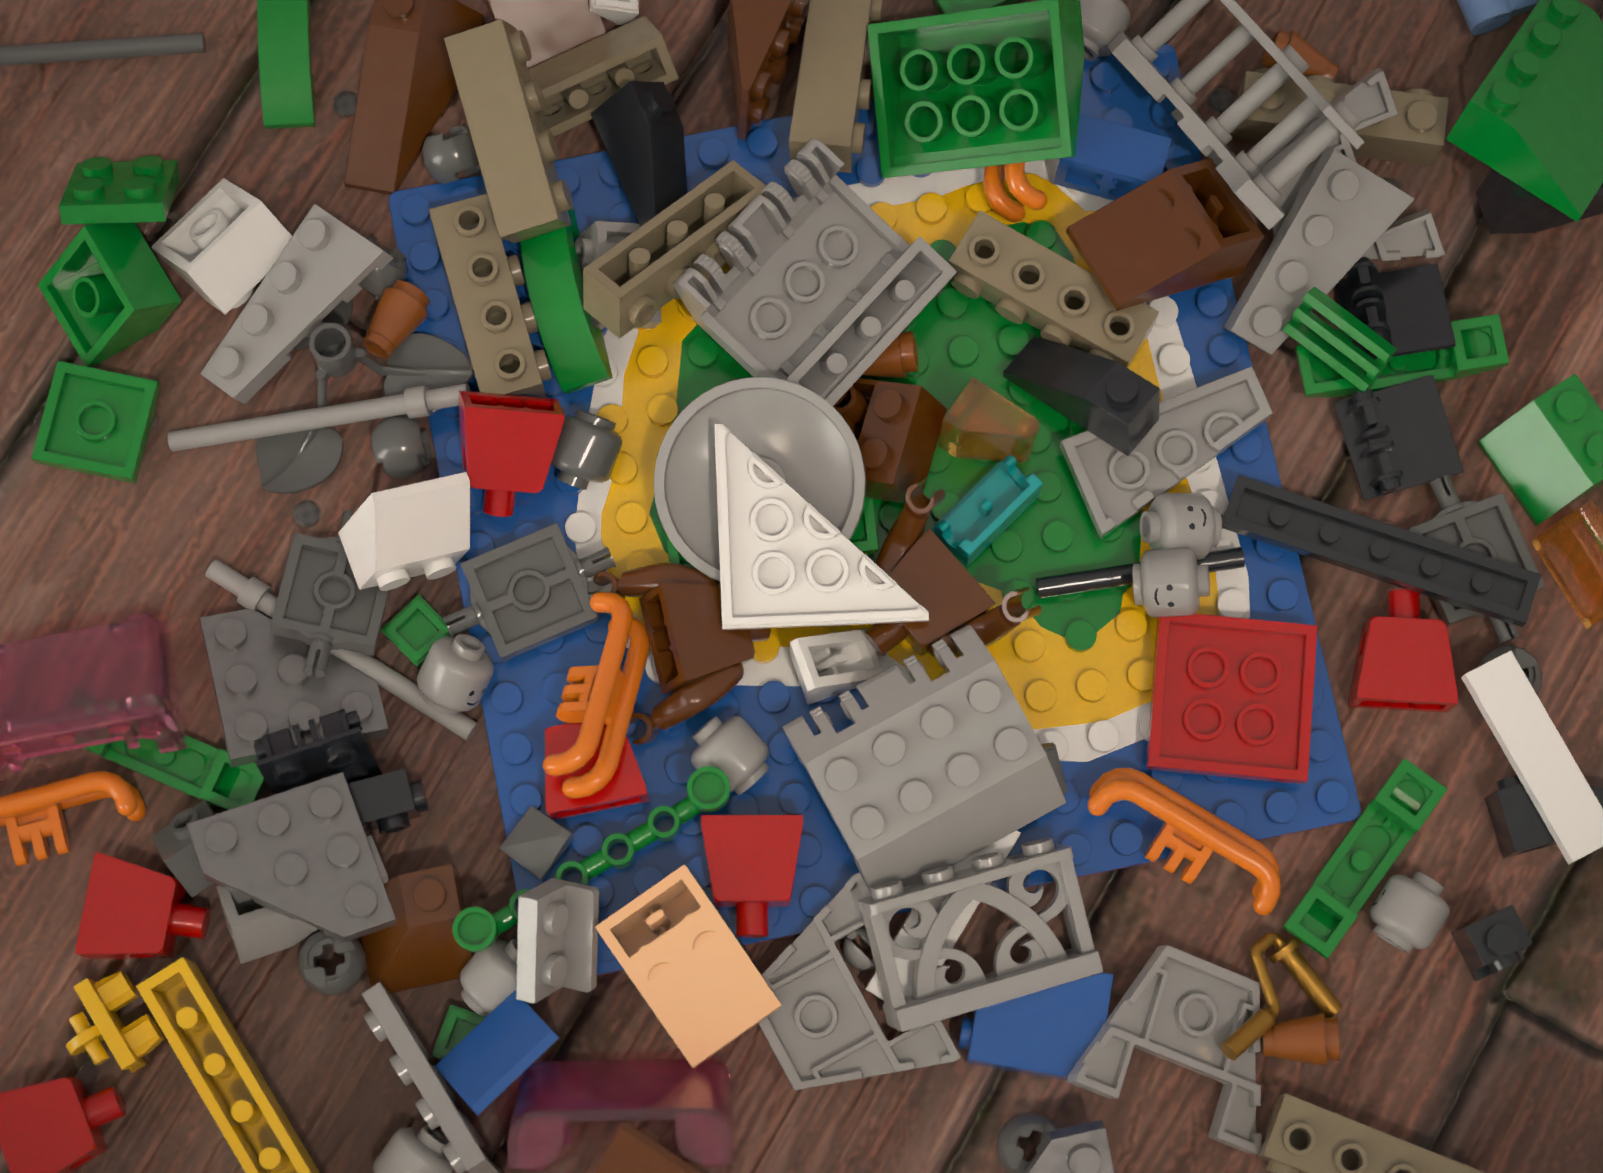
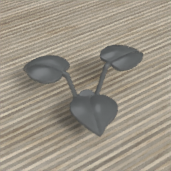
[256,300,474,494]

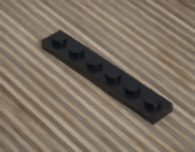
[1222,475,1541,627]

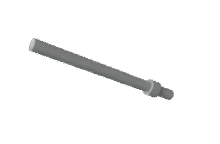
[168,384,471,452]
[205,559,478,741]

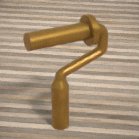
[1220,932,1343,1061]

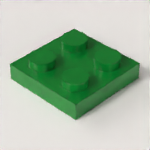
[59,155,180,225]
[31,361,161,484]

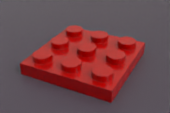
[1146,614,1318,784]

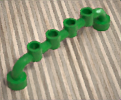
[453,766,731,953]

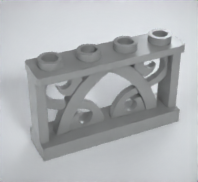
[858,837,1103,1032]

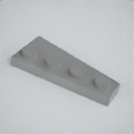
[1223,148,1414,355]
[200,204,394,404]
[1060,366,1273,539]
[362,982,503,1173]

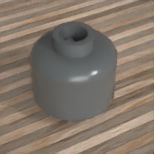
[551,409,622,490]

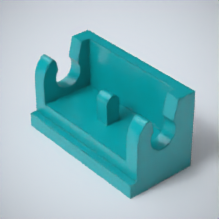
[931,455,1043,568]

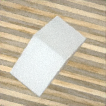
[790,629,883,705]

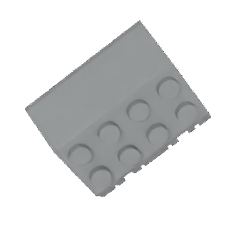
[673,138,957,406]
[782,624,1066,891]

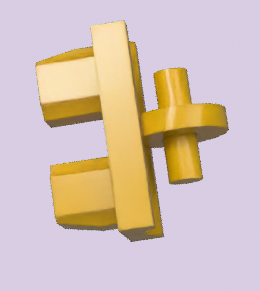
[66,971,165,1073]

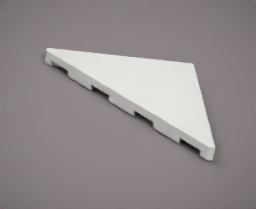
[714,424,929,630]

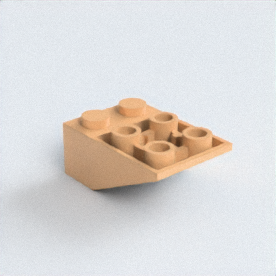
[595,864,782,1069]

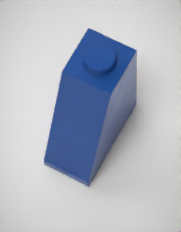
[958,973,1113,1081]

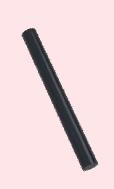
[1035,547,1245,599]

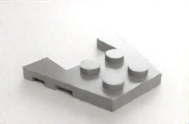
[1260,68,1445,261]
[759,872,962,1090]
[1067,945,1261,1154]

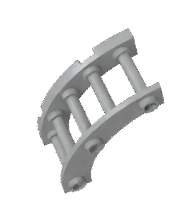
[1107,0,1365,230]

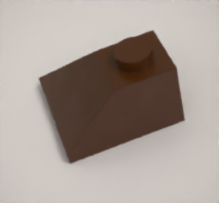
[361,864,474,994]

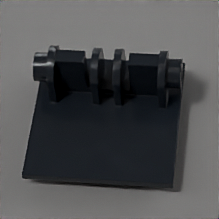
[1336,257,1456,360]
[1334,375,1464,501]
[254,708,382,795]

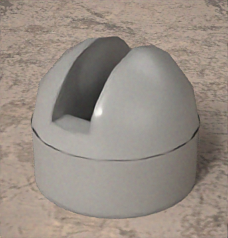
[842,927,876,971]

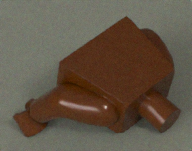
[863,476,1042,657]
[593,563,771,744]

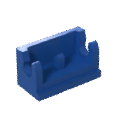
[1053,113,1172,201]

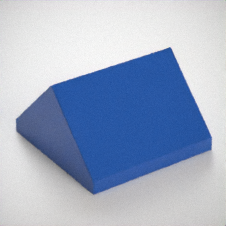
[435,991,559,1115]

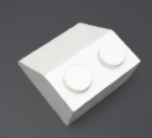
[151,178,292,314]
[338,472,470,591]

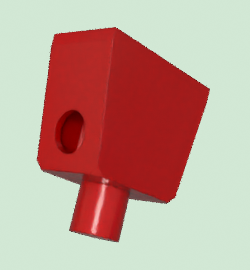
[459,391,565,517]
[1348,589,1458,713]
[545,701,650,821]
[701,815,803,938]
[75,852,210,960]
[0,1077,126,1173]

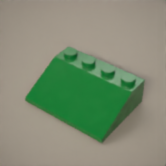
[867,0,1085,178]
[1446,0,1603,222]

